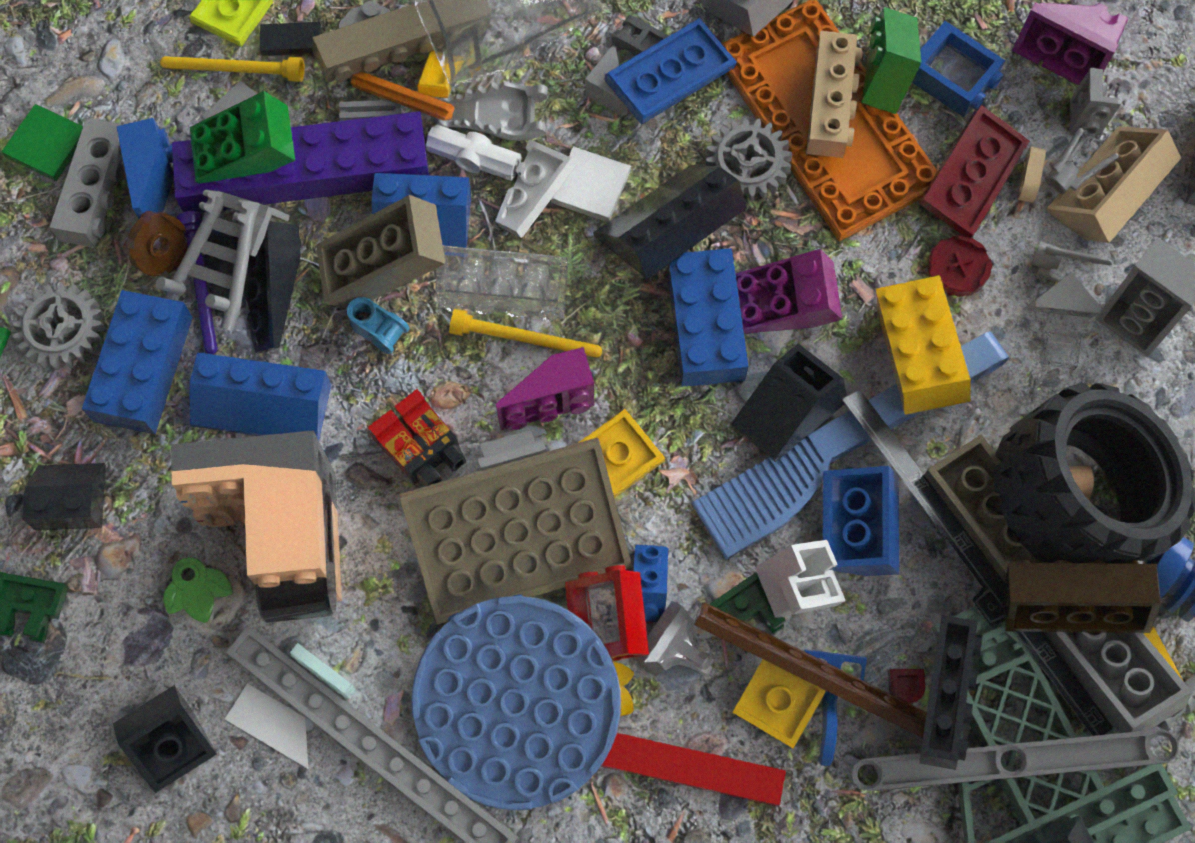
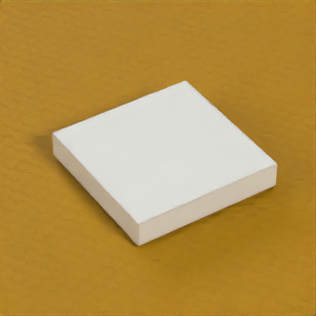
[551,146,631,222]

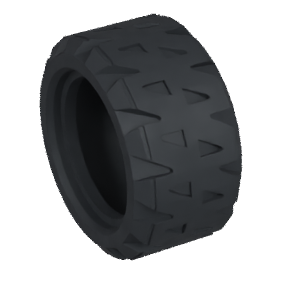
[993,383,1195,564]

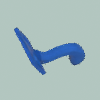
[804,649,867,766]

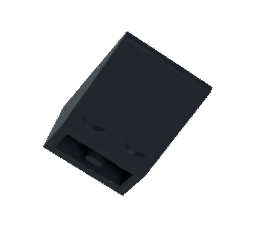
[731,343,847,462]

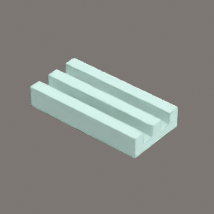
[290,643,356,699]

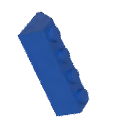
[189,352,332,440]

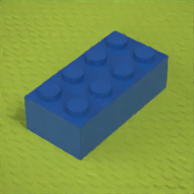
[667,248,749,387]
[82,290,193,435]

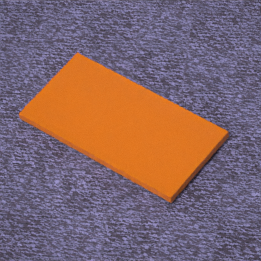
[721,0,937,242]

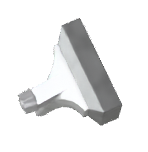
[635,601,712,677]

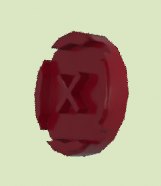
[927,235,992,297]

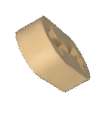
[1017,146,1046,203]

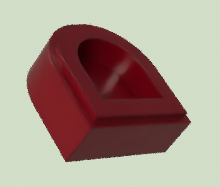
[888,669,926,705]

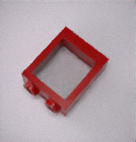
[565,565,649,662]

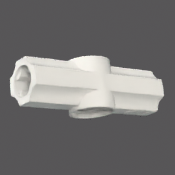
[425,124,521,181]

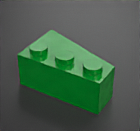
[861,7,922,114]

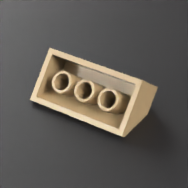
[1046,126,1181,243]

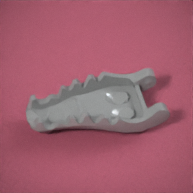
[433,81,548,141]

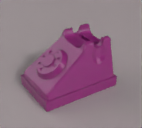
[1012,2,1128,85]

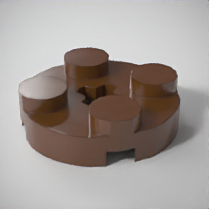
[123,211,188,277]

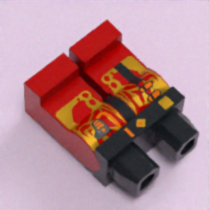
[367,389,466,487]

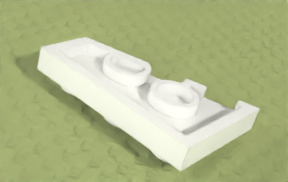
[495,140,577,238]

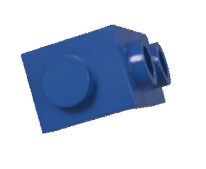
[634,545,668,622]

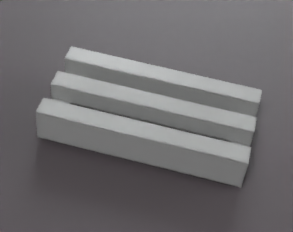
[339,100,401,121]

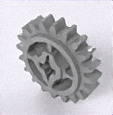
[706,118,792,202]
[12,283,106,370]

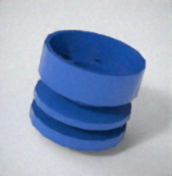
[1146,537,1195,622]

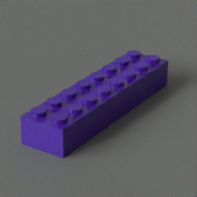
[172,111,430,213]

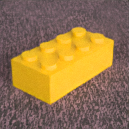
[876,275,971,415]

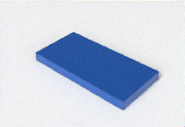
[604,18,737,125]

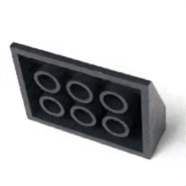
[593,165,747,279]

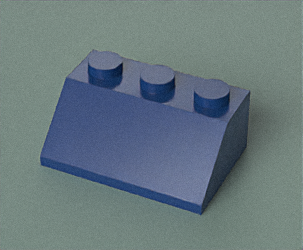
[372,173,471,251]
[823,466,900,576]

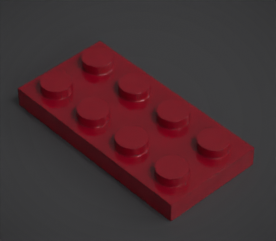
[918,105,1030,237]

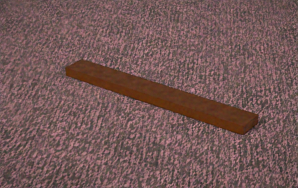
[694,602,927,738]

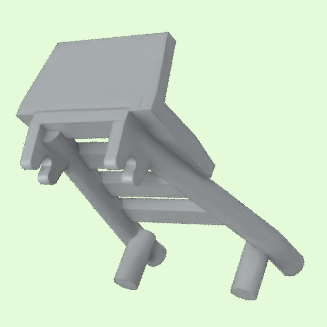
[156,190,290,332]

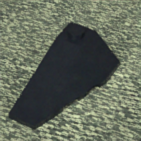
[234,221,301,353]

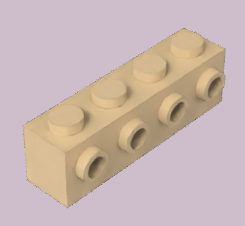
[806,31,862,158]

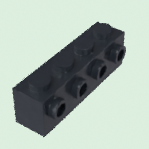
[920,615,983,770]

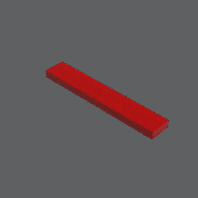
[601,733,786,807]

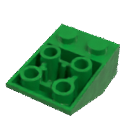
[190,91,295,184]

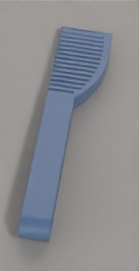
[691,331,1010,560]

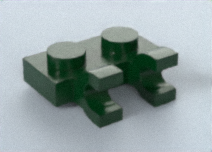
[709,571,786,654]
[0,572,69,643]

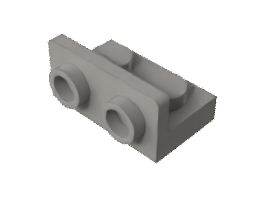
[1070,68,1121,136]

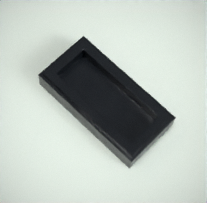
[260,22,322,56]

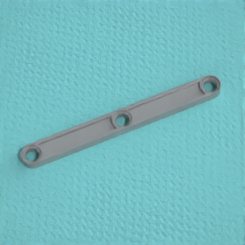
[851,730,1179,791]

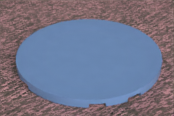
[411,596,621,810]

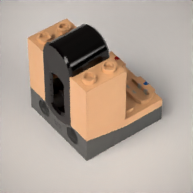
[171,431,342,623]

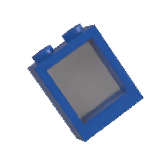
[912,21,1005,117]

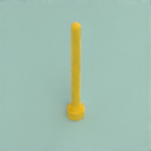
[160,56,305,82]
[449,309,602,358]

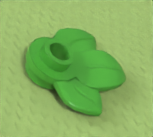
[163,557,233,623]

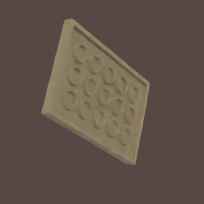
[399,438,632,625]

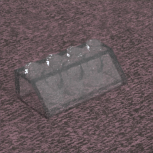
[436,245,569,321]

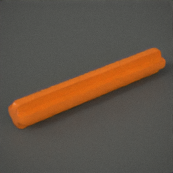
[351,72,454,121]

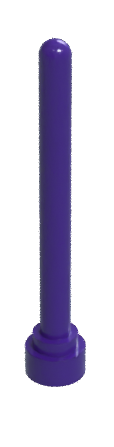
[176,211,218,355]

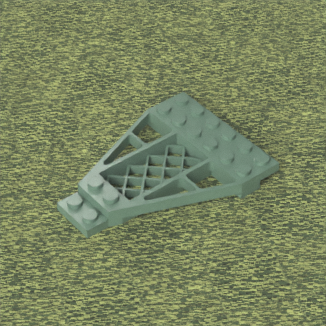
[932,607,1192,843]

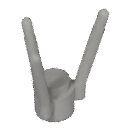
[1045,128,1119,194]
[1032,241,1113,283]

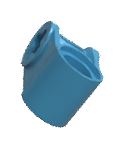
[347,297,410,354]

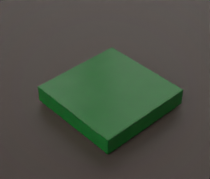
[1,104,83,181]

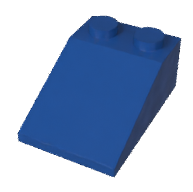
[116,118,174,219]

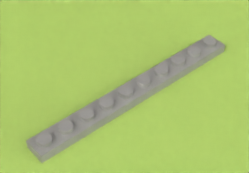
[225,626,519,843]

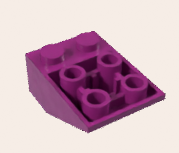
[736,249,843,334]
[496,347,595,431]

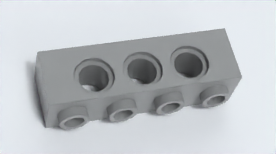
[49,118,123,248]

